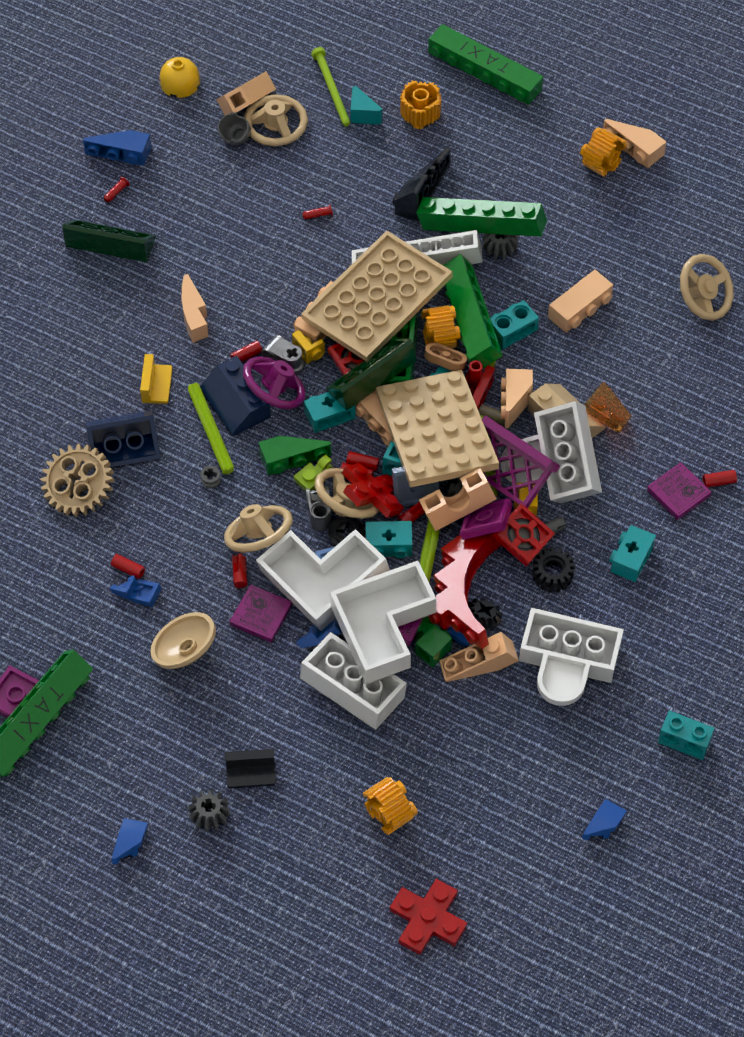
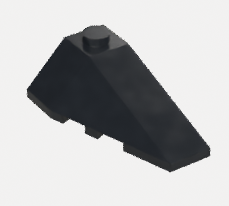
[392,148,451,221]

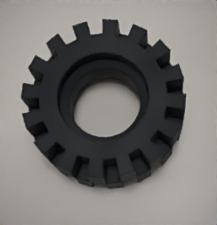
[532,547,575,592]

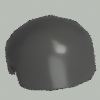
[217,113,251,146]

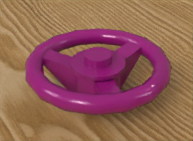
[243,356,305,410]

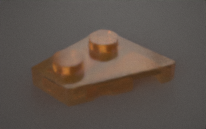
[584,382,632,433]

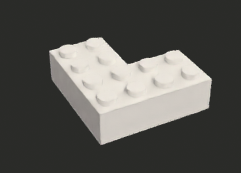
[256,529,390,631]
[330,561,436,684]

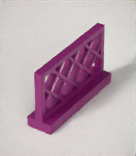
[481,415,560,509]

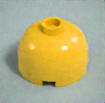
[159,57,200,98]

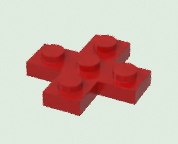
[342,463,404,518]
[389,879,467,955]

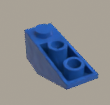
[83,130,152,166]

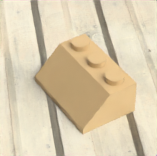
[527,383,605,438]

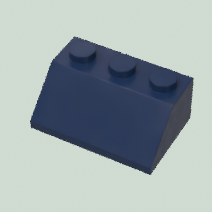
[200,356,271,437]
[86,410,161,470]

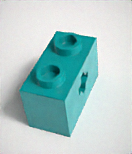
[304,392,355,433]
[365,521,412,558]
[609,525,656,582]

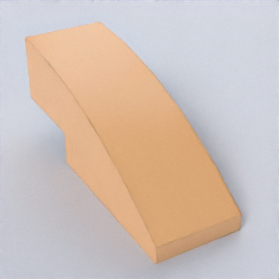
[181,274,208,343]

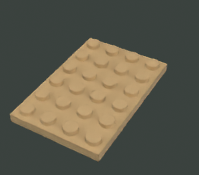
[301,231,453,362]
[376,370,499,487]

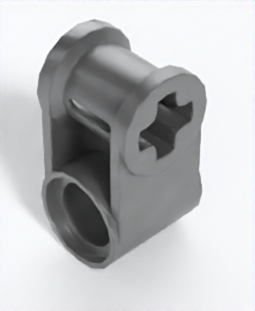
[261,335,304,374]
[306,486,331,531]

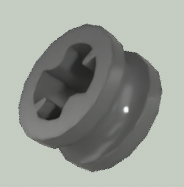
[200,465,221,488]

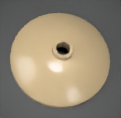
[151,612,216,669]

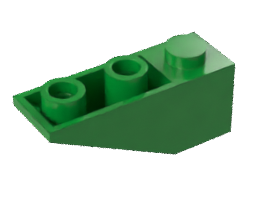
[258,436,331,475]

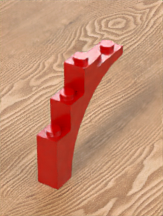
[428,533,501,649]

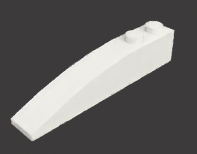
[352,230,483,265]

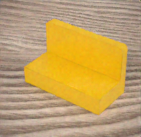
[140,354,172,404]

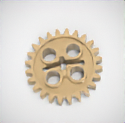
[40,444,115,517]

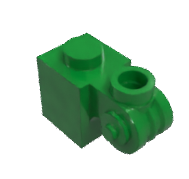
[414,616,452,668]

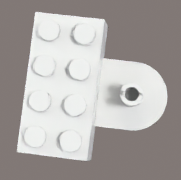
[500,401,602,503]
[519,608,624,706]
[300,632,407,730]

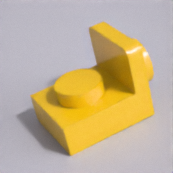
[292,330,325,364]

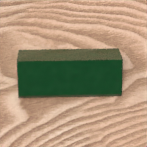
[62,220,156,262]
[326,338,417,411]

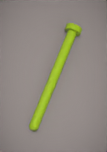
[311,47,350,126]

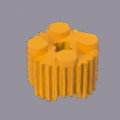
[400,80,441,129]
[580,127,627,177]
[421,305,460,349]
[363,777,418,835]

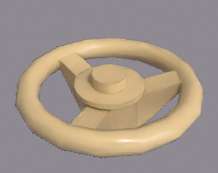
[244,94,308,147]
[680,254,734,321]
[314,468,379,519]
[224,504,293,553]

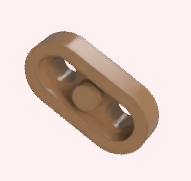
[424,343,467,371]

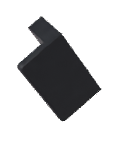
[225,749,276,789]

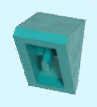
[350,85,383,124]

